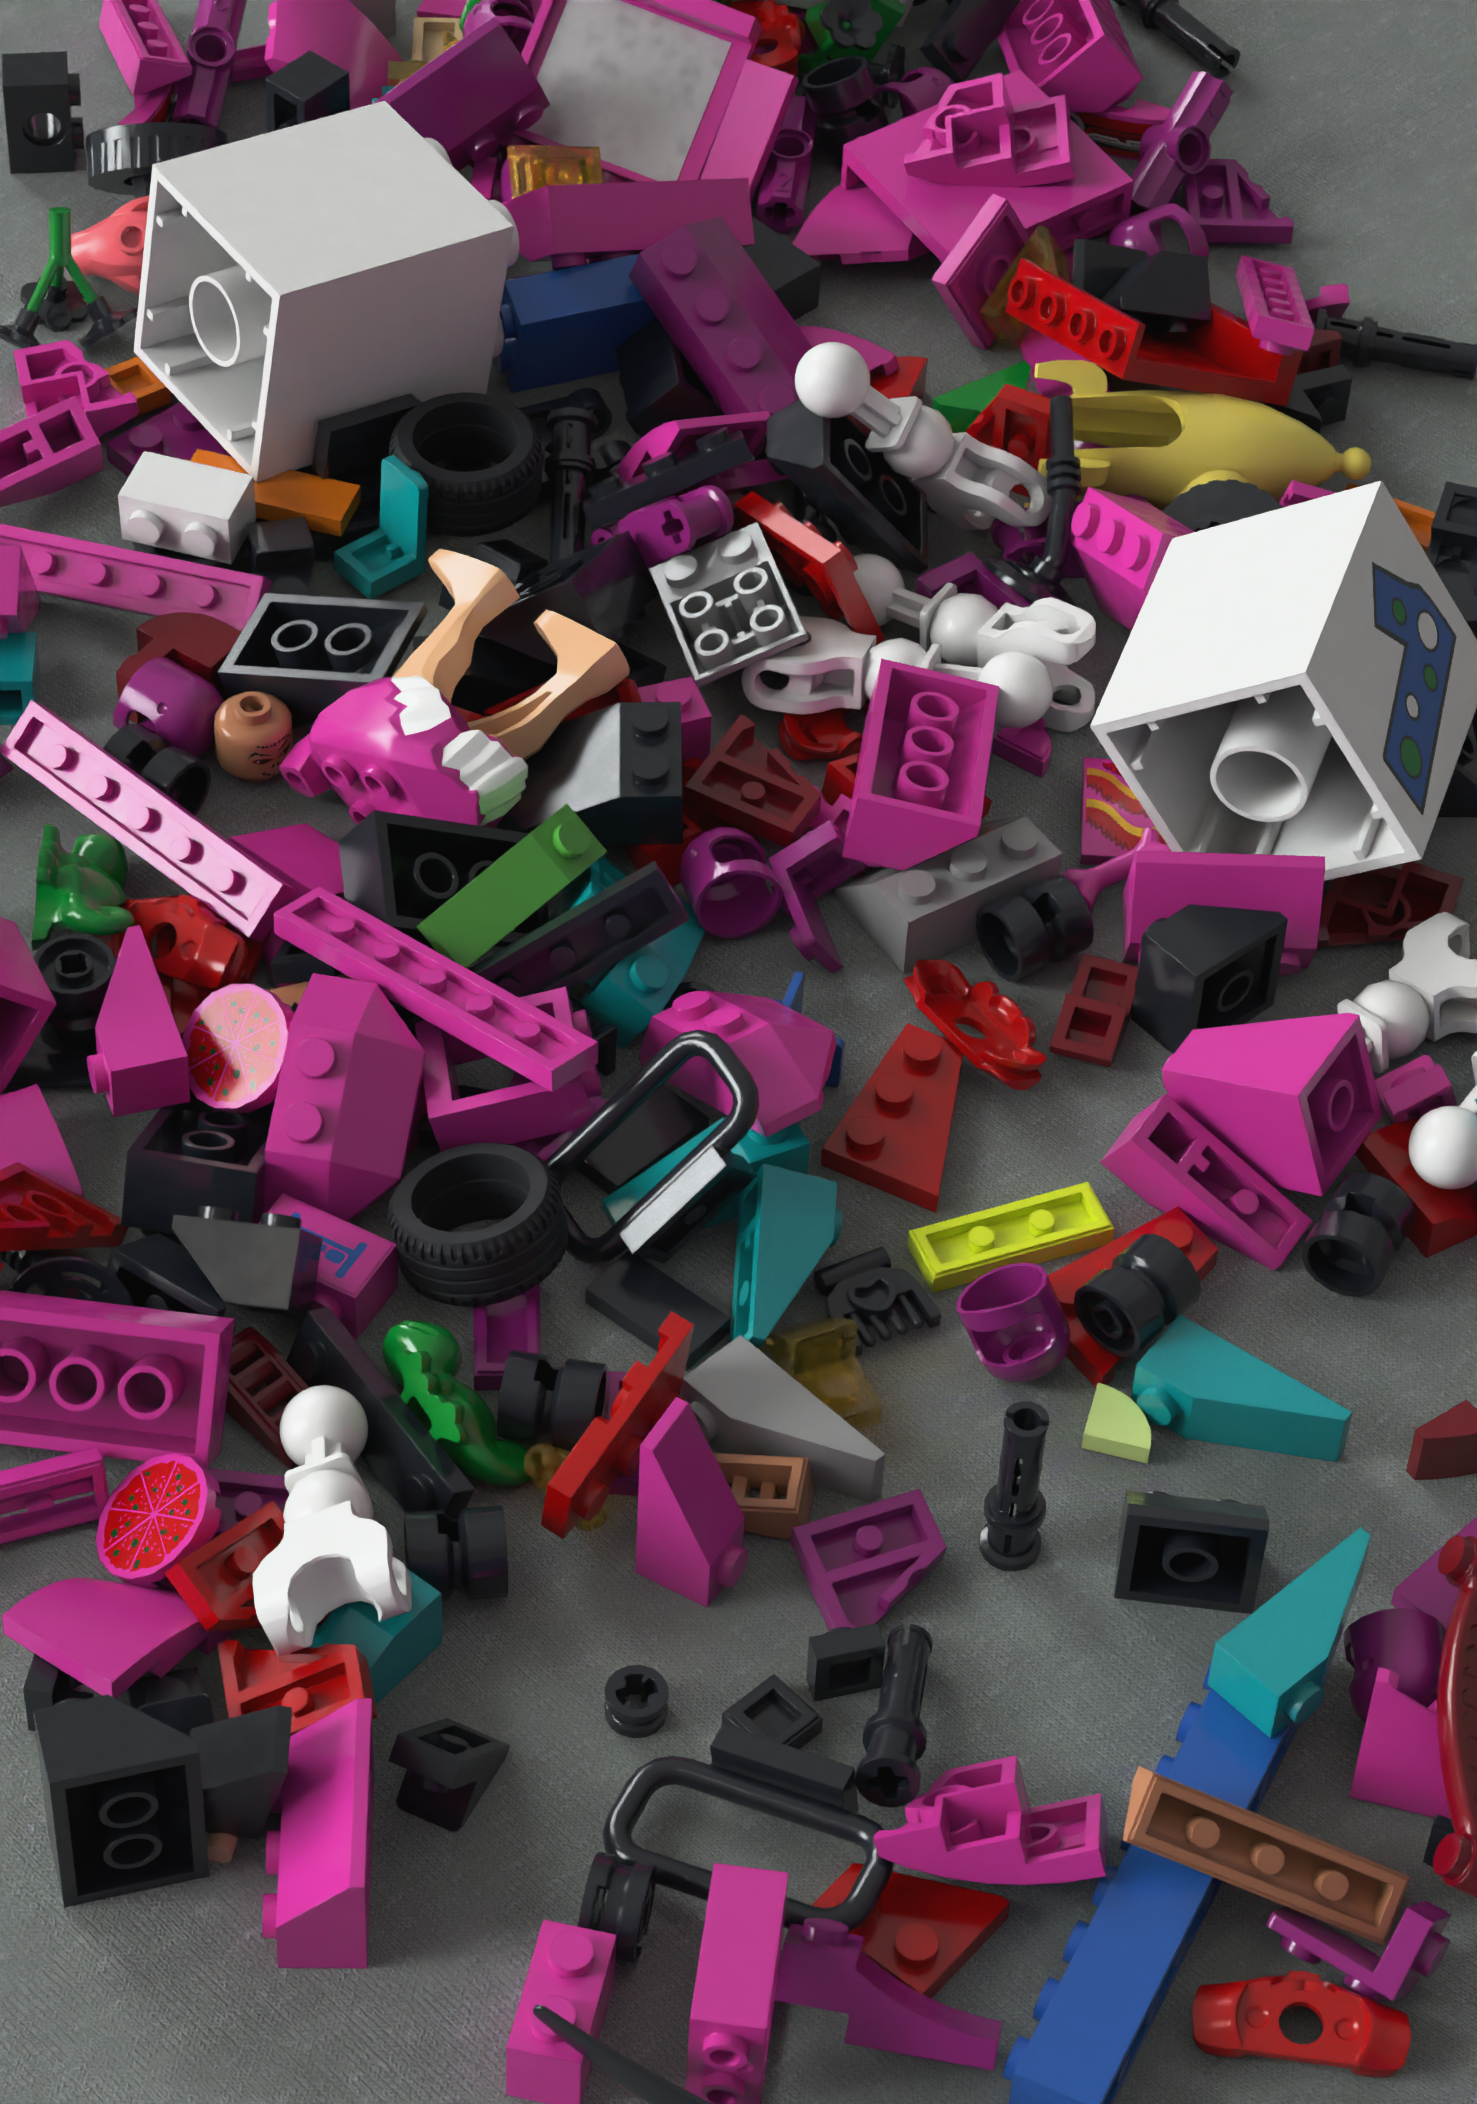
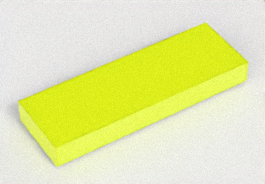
[907,1182,1115,1293]

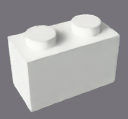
[118,451,256,564]

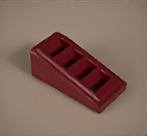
[226,1326,309,1470]

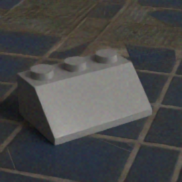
[835,816,1062,974]

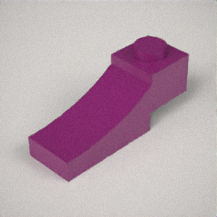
[775,1918,1003,2070]

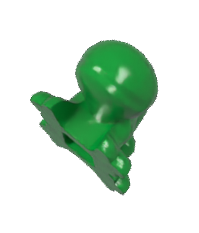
[31,823,135,950]
[382,1321,536,1487]

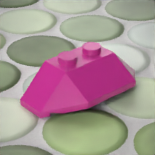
[264,973,426,1222]
[638,990,837,1137]

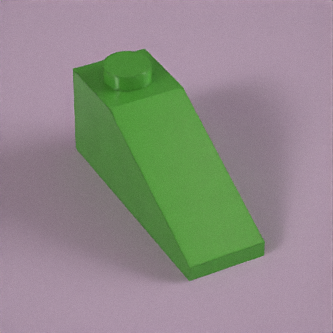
[416,803,607,968]

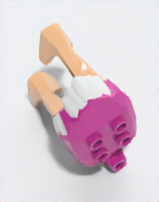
[279,549,630,828]

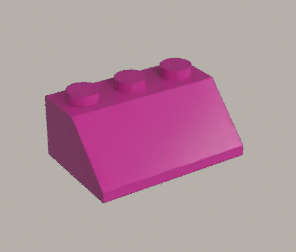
[1069,487,1195,631]
[1123,851,1325,975]
[262,1698,374,1968]

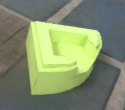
[1081,1383,1151,1464]

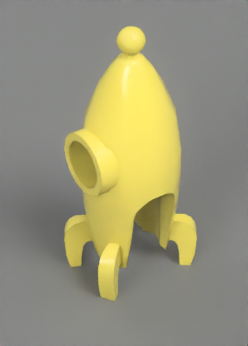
[1024,360,1372,510]

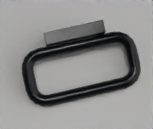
[546,1030,759,1264]
[602,1724,894,1933]

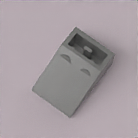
[649,522,808,687]

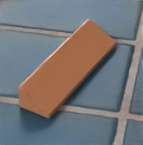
[1123,1766,1411,1945]

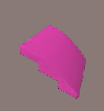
[265,0,407,110]
[904,73,1075,187]
[793,182,931,265]
[2,1577,235,1699]
[873,1755,1108,1885]

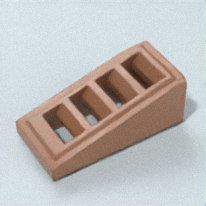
[713,1453,815,1540]

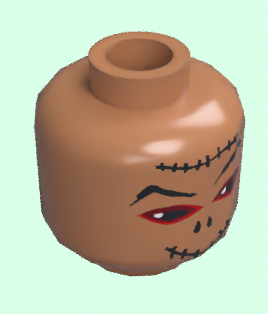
[214,691,293,782]

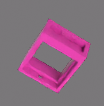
[415,987,603,1152]
[686,1863,788,2104]

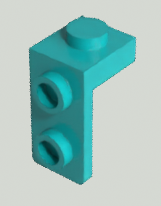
[334,455,429,599]

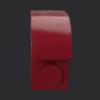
[116,612,242,724]

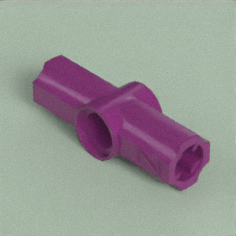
[171,0,248,129]
[1129,71,1233,217]
[756,95,819,234]

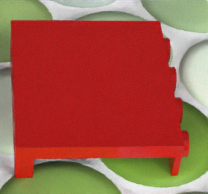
[1005,258,1303,406]

